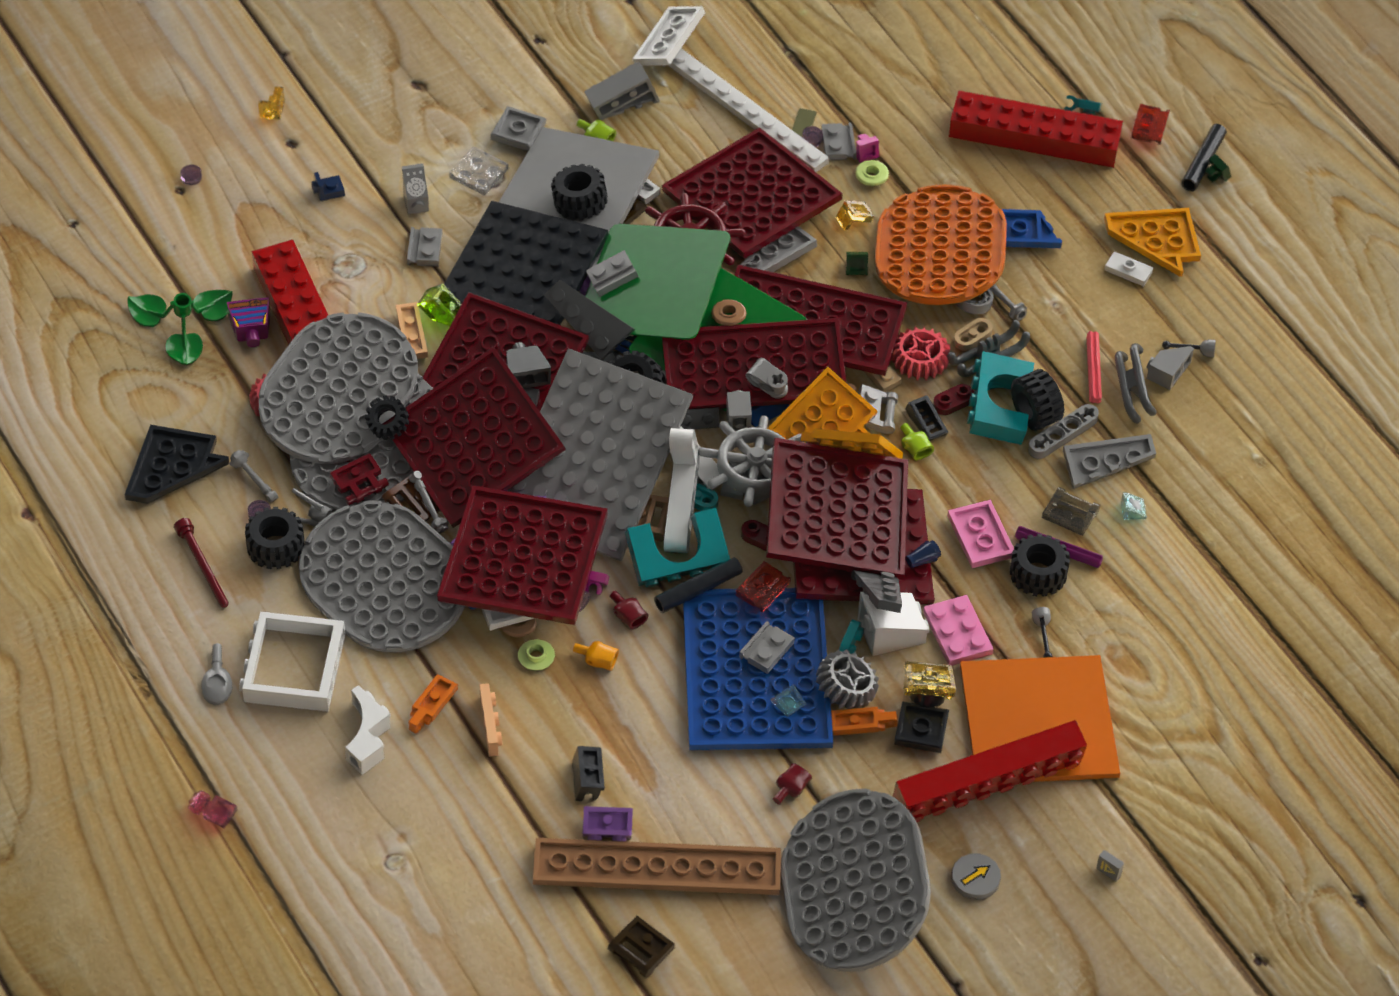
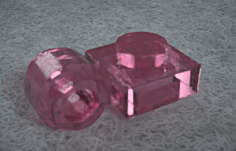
[188,790,237,829]

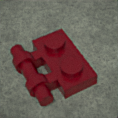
[330,453,389,505]

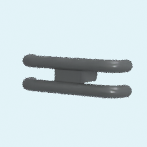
[947,320,1030,377]
[1114,343,1157,424]

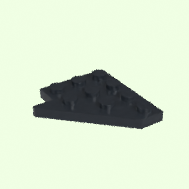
[124,424,229,504]

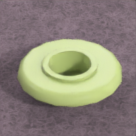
[855,160,889,186]
[518,639,555,671]

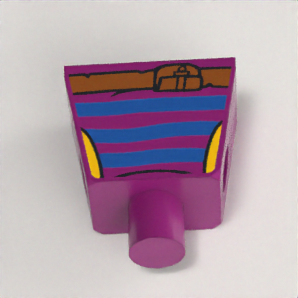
[227,297,270,348]

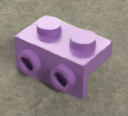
[582,806,633,841]

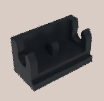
[572,746,605,801]

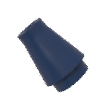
[905,540,941,569]

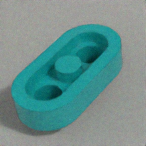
[694,483,718,511]
[839,619,865,654]

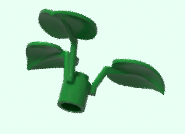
[127,290,233,365]

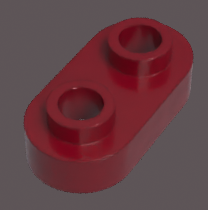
[933,384,974,415]
[741,520,768,551]

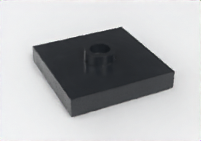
[894,701,949,753]

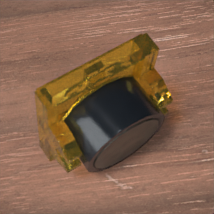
[903,661,956,707]

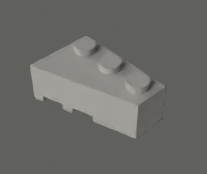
[584,61,660,120]

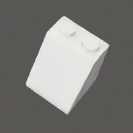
[857,592,930,656]

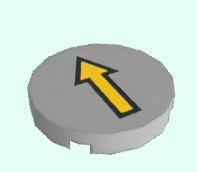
[952,854,1001,899]

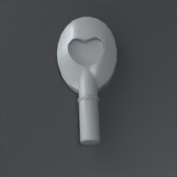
[201,643,232,705]

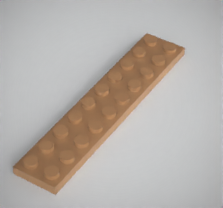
[533,838,781,895]

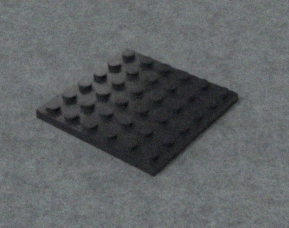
[436,200,609,325]

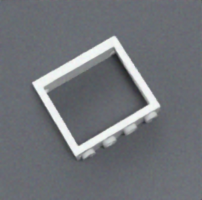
[239,611,346,712]

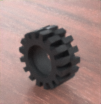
[365,395,409,440]

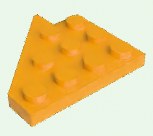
[1104,208,1201,277]
[767,367,877,443]
[801,429,903,459]

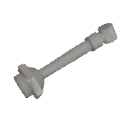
[990,284,1027,321]
[229,450,279,503]
[409,470,449,534]

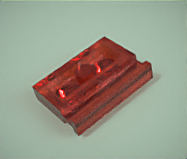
[1131,104,1170,145]
[736,561,791,613]

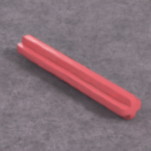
[1086,331,1102,404]

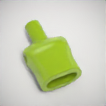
[577,119,616,141]
[900,423,934,460]

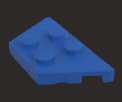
[1002,209,1062,249]

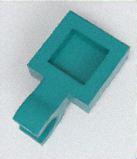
[1064,95,1102,115]

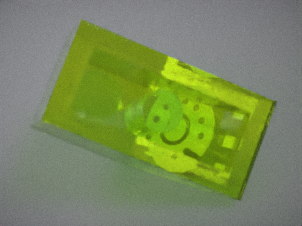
[417,283,462,326]

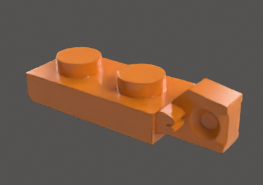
[408,674,458,734]
[831,707,898,736]

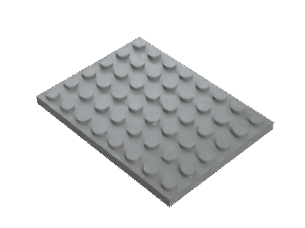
[508,348,693,561]

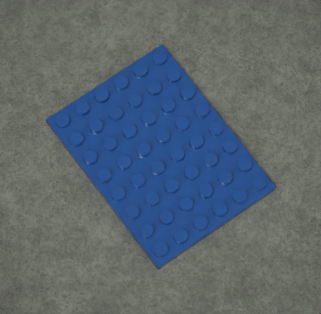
[683,588,833,750]

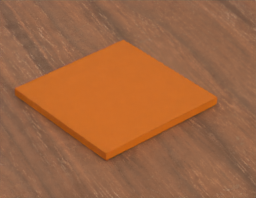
[960,655,1120,782]

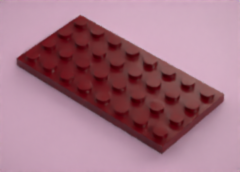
[734,265,907,376]
[662,318,846,409]

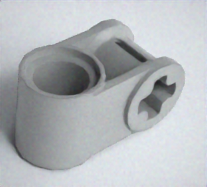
[745,358,788,399]

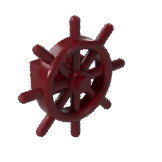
[645,193,746,266]

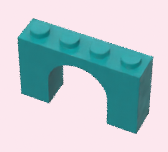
[967,351,1034,445]
[625,508,730,588]

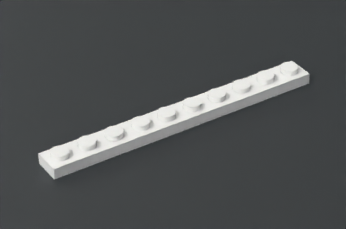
[668,48,829,172]

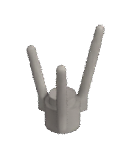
[292,488,332,527]

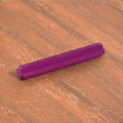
[1015,526,1103,568]

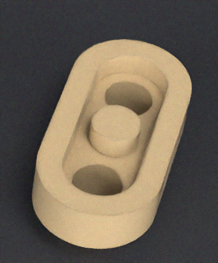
[954,318,993,351]

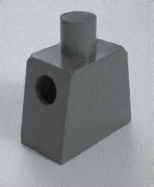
[506,342,551,389]

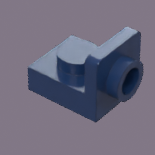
[311,172,345,201]

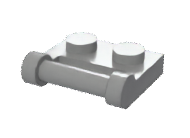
[858,384,898,434]

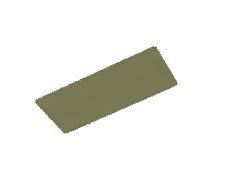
[792,108,817,137]

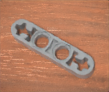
[1028,404,1099,459]

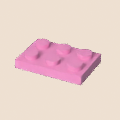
[947,500,1014,568]
[923,595,993,666]

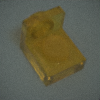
[258,86,285,120]
[836,201,874,230]

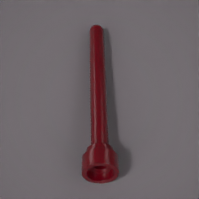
[173,518,229,608]

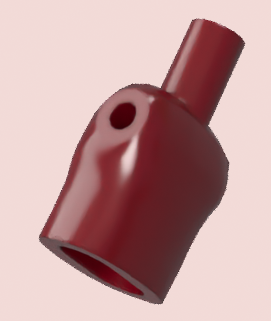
[610,590,649,630]
[773,763,812,805]

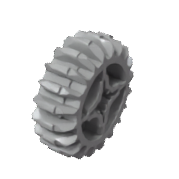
[816,649,879,709]

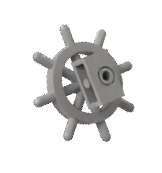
[698,416,802,507]

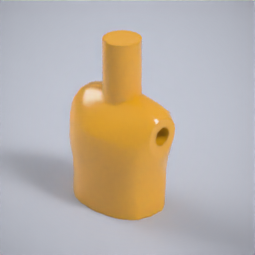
[573,641,619,671]

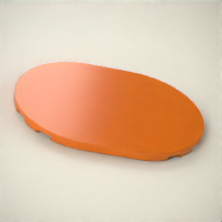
[875,185,1007,305]

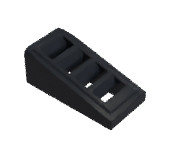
[905,395,948,441]

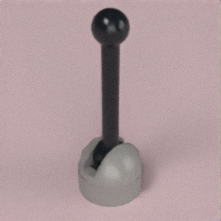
[1162,339,1216,357]
[1032,607,1053,658]

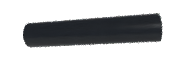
[1181,124,1227,192]
[654,557,743,613]

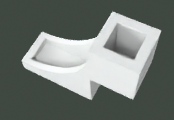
[345,685,391,775]

